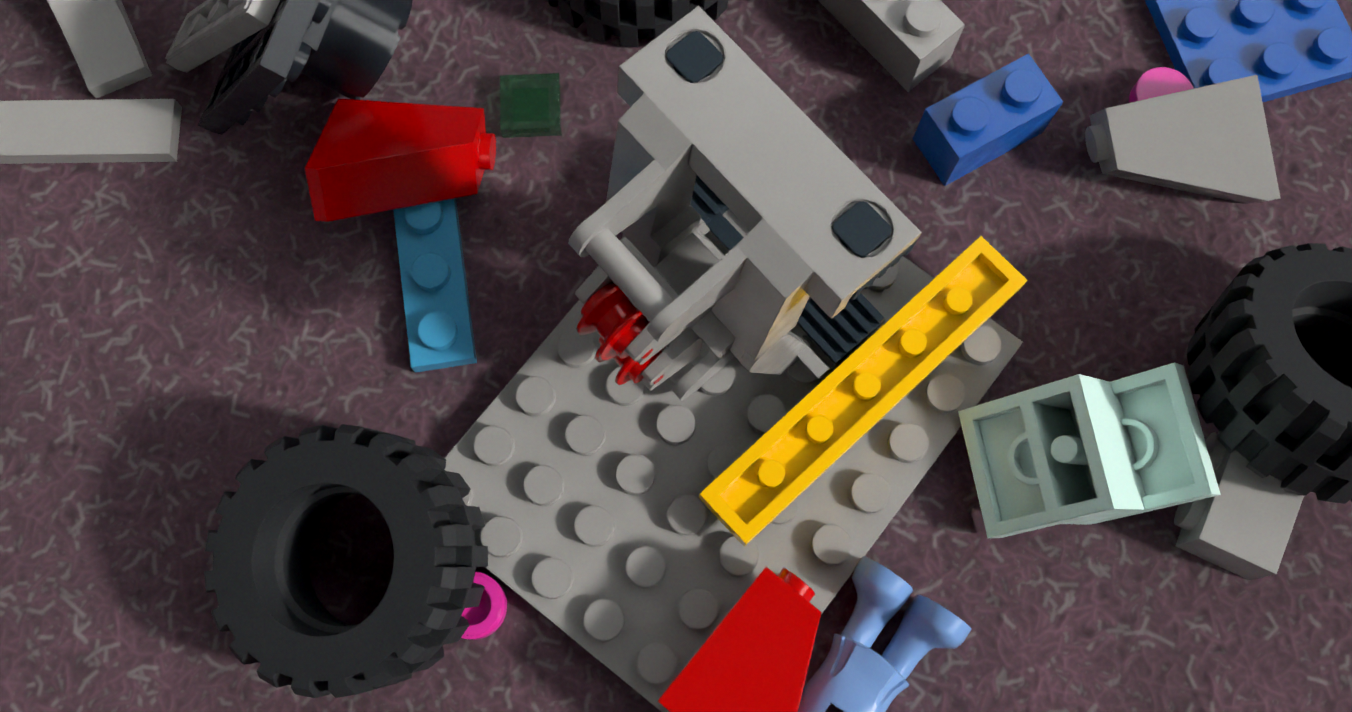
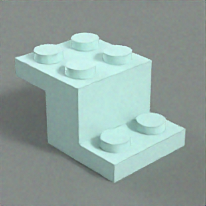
[958,362,1221,538]

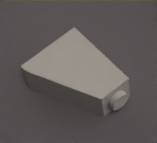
[1085,75,1280,204]

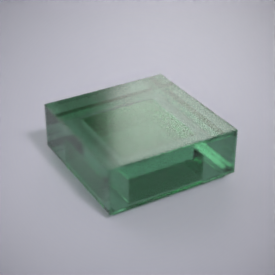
[500,73,562,138]

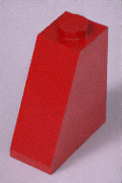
[305,98,496,222]
[658,566,822,712]

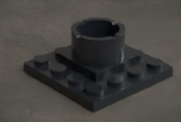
[198,0,412,135]

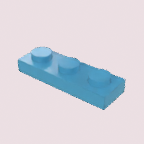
[393,198,477,373]

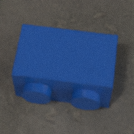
[912,53,1063,186]

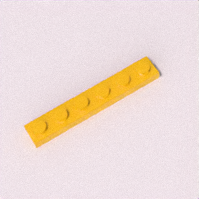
[699,236,1028,547]

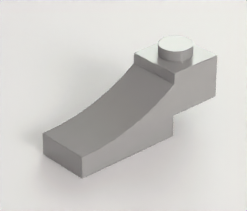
[47,0,152,99]

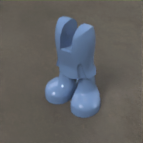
[798,556,971,712]

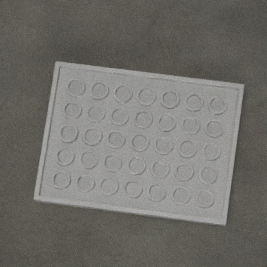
[444,256,1023,712]

